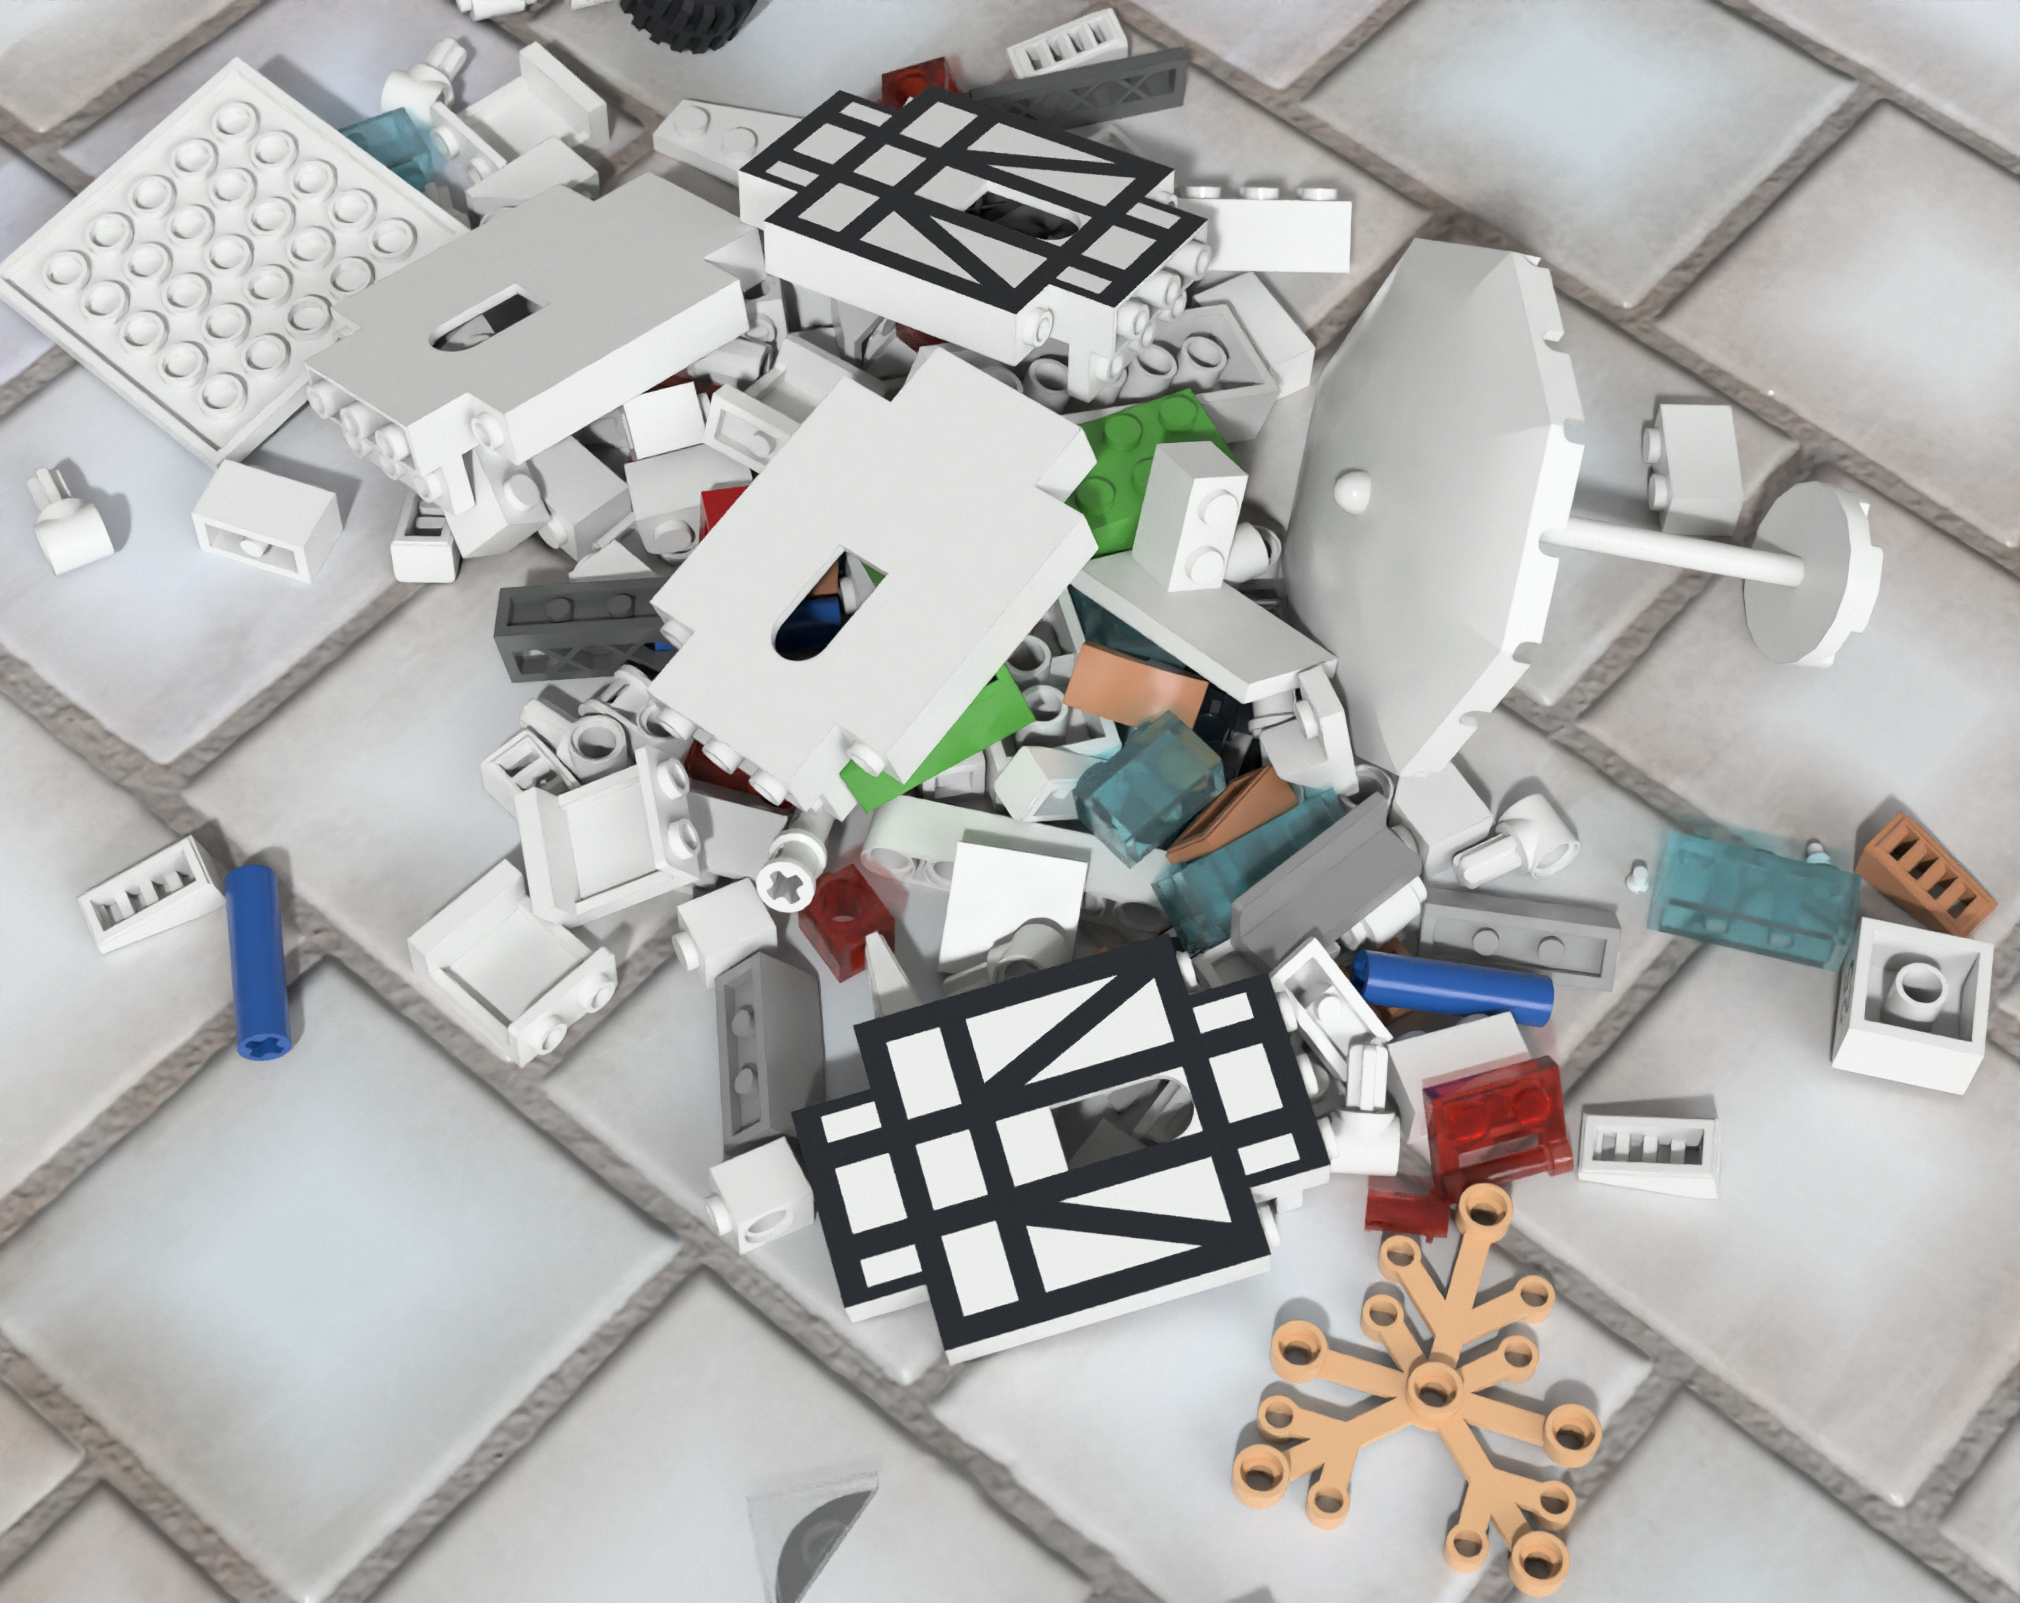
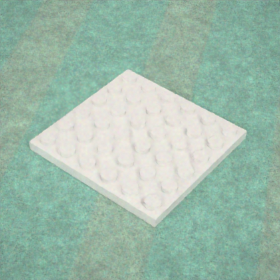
[0,56,472,472]

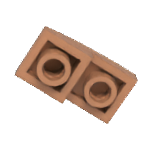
[1062,640,1210,741]

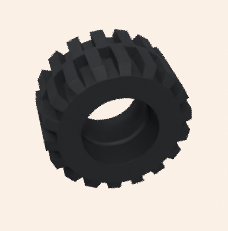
[619,0,757,54]

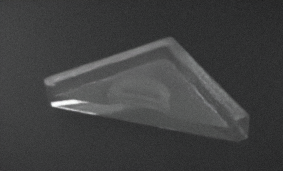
[746,1470,879,1603]

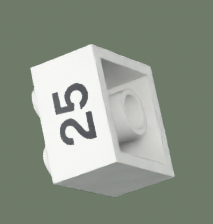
[1831,917,1994,1095]

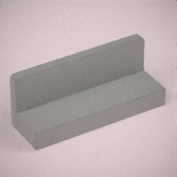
[1231,791,1423,974]
[1416,887,1622,992]
[715,952,826,1158]

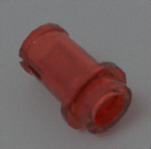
[1364,1187,1450,1244]

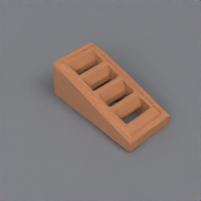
[1165,765,1299,866]
[1854,811,1998,939]

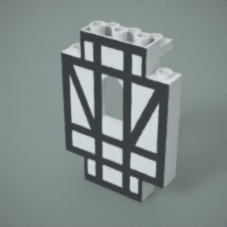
[738,85,1211,403]
[791,933,1339,1366]

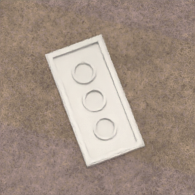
[1070,550,1339,704]

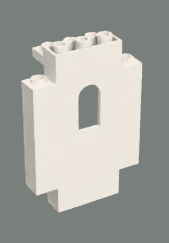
[303,171,768,517]
[645,346,1099,822]

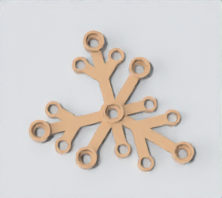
[1231,1183,1602,1597]

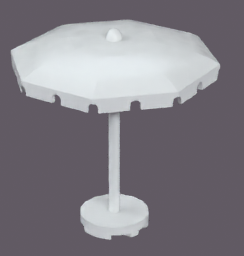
[1281,238,1883,778]

